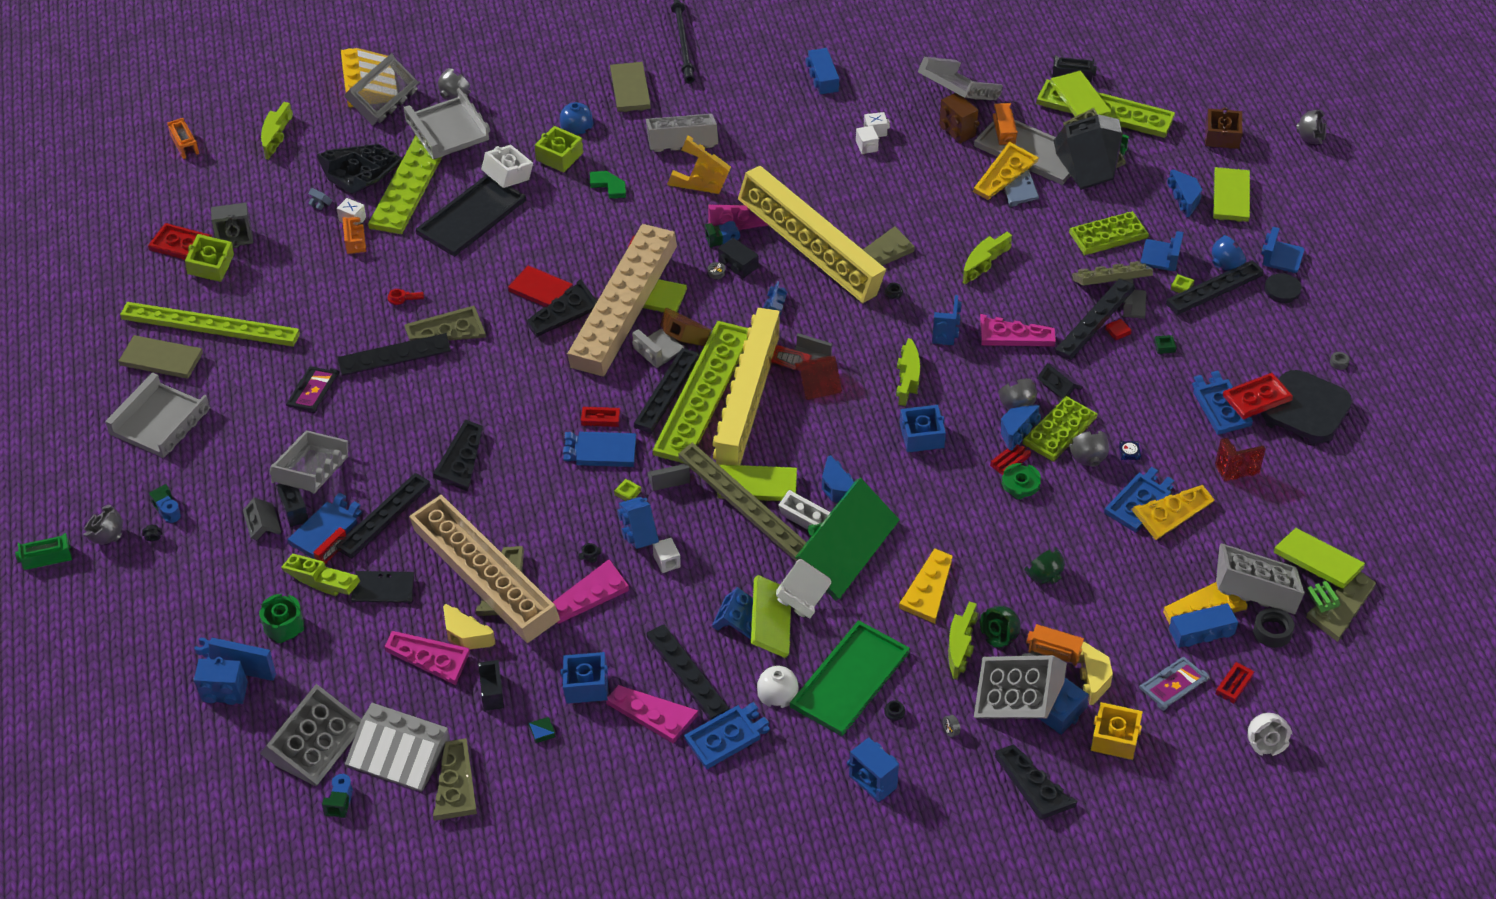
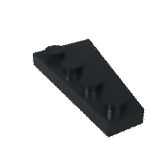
[527,279,597,337]
[433,419,483,492]
[994,744,1078,820]

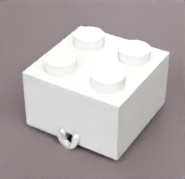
[481,145,533,188]

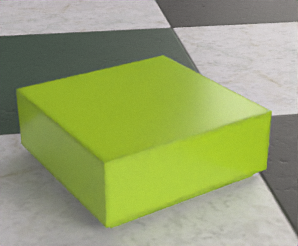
[1170,274,1194,293]
[614,479,641,501]

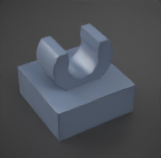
[308,188,333,210]

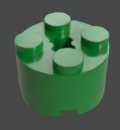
[259,594,304,643]

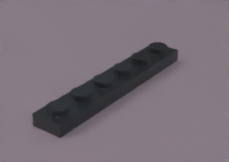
[1166,260,1264,315]
[1055,278,1135,360]
[337,333,451,376]
[634,348,699,434]
[336,472,431,559]
[647,624,729,720]

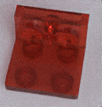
[795,355,842,400]
[1215,438,1266,481]

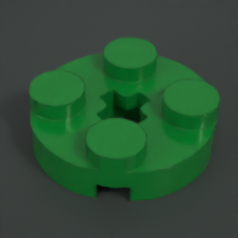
[1002,463,1041,499]

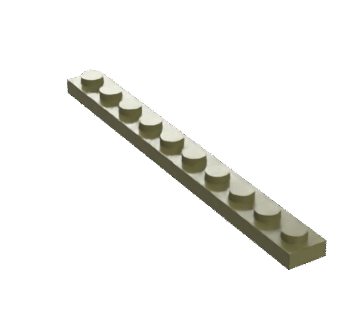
[678,442,807,562]

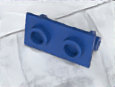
[763,281,787,315]

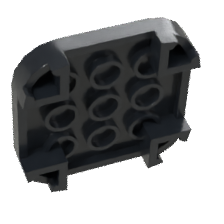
[1261,370,1352,446]

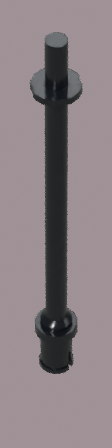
[671,0,695,84]

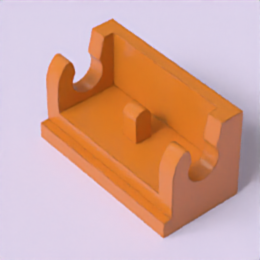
[342,217,366,254]

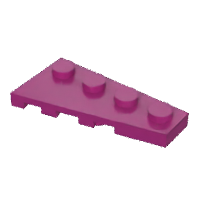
[708,205,768,230]
[980,314,1056,346]
[553,559,629,624]
[385,631,470,685]
[606,685,698,744]

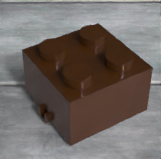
[939,93,980,144]
[1205,107,1242,149]

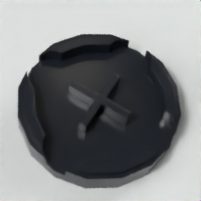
[1264,273,1302,303]

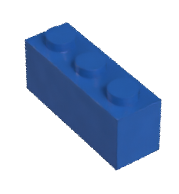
[805,48,839,94]
[1169,603,1238,648]

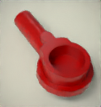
[387,289,424,305]

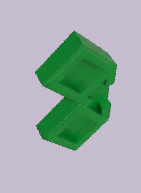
[590,171,626,199]

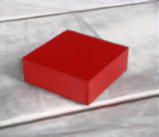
[1105,319,1131,341]

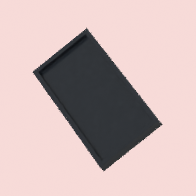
[416,175,526,257]

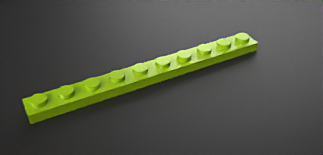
[120,302,300,347]

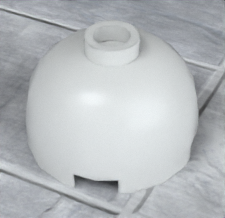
[757,666,799,708]
[1248,713,1292,756]

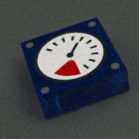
[1119,441,1141,460]

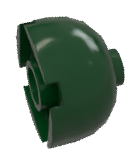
[1024,547,1065,585]
[980,605,1021,648]

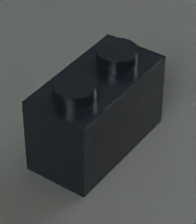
[718,238,759,278]

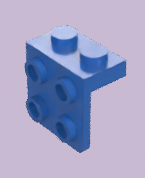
[1261,227,1304,273]
[932,295,962,345]

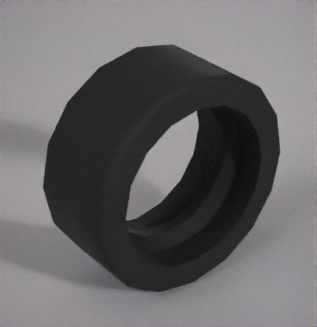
[1253,608,1295,648]

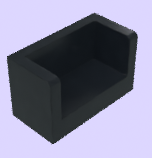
[276,484,308,527]
[478,660,504,711]

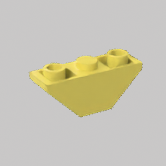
[443,604,495,650]
[1078,642,1113,705]

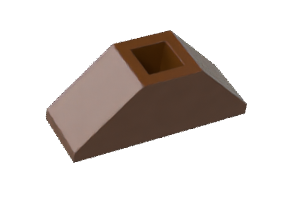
[660,308,712,346]

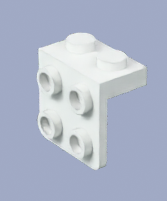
[776,559,831,618]

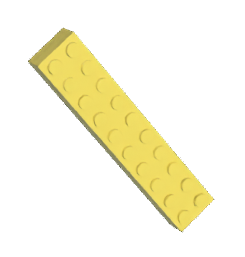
[738,166,886,303]
[713,308,780,466]

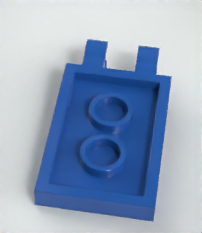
[1192,370,1253,435]
[563,432,636,467]
[1104,467,1175,533]
[287,493,362,559]
[194,638,276,681]
[684,702,770,770]

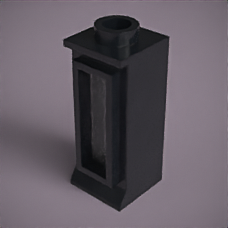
[1052,55,1097,82]

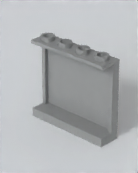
[918,57,1003,100]
[404,88,490,159]
[105,373,210,458]

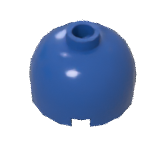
[559,102,593,135]
[1212,235,1247,271]

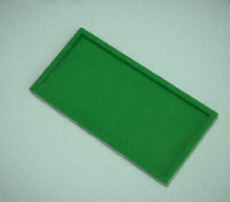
[795,478,900,600]
[790,620,910,737]

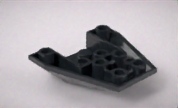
[1053,115,1123,190]
[317,144,403,194]

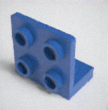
[1141,231,1184,272]
[711,587,753,639]

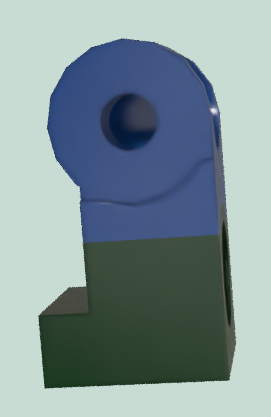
[705,221,740,247]
[149,484,181,523]
[322,774,353,818]

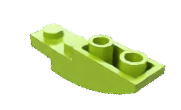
[261,102,293,160]
[963,232,1012,284]
[896,338,920,406]
[281,553,360,596]
[948,601,979,680]

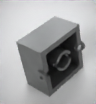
[211,202,253,248]

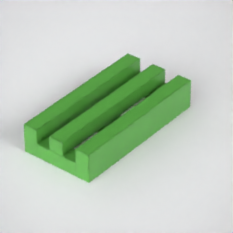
[1307,581,1341,613]

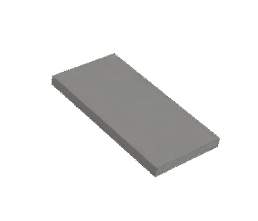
[974,120,1071,185]

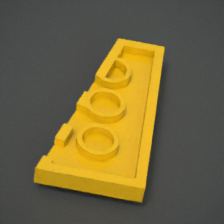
[973,142,1039,200]
[1132,485,1215,540]
[899,548,952,624]
[1163,582,1247,625]

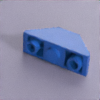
[1167,170,1202,217]
[1001,405,1041,451]
[822,455,854,503]

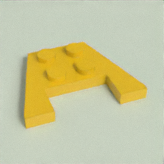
[667,135,731,194]

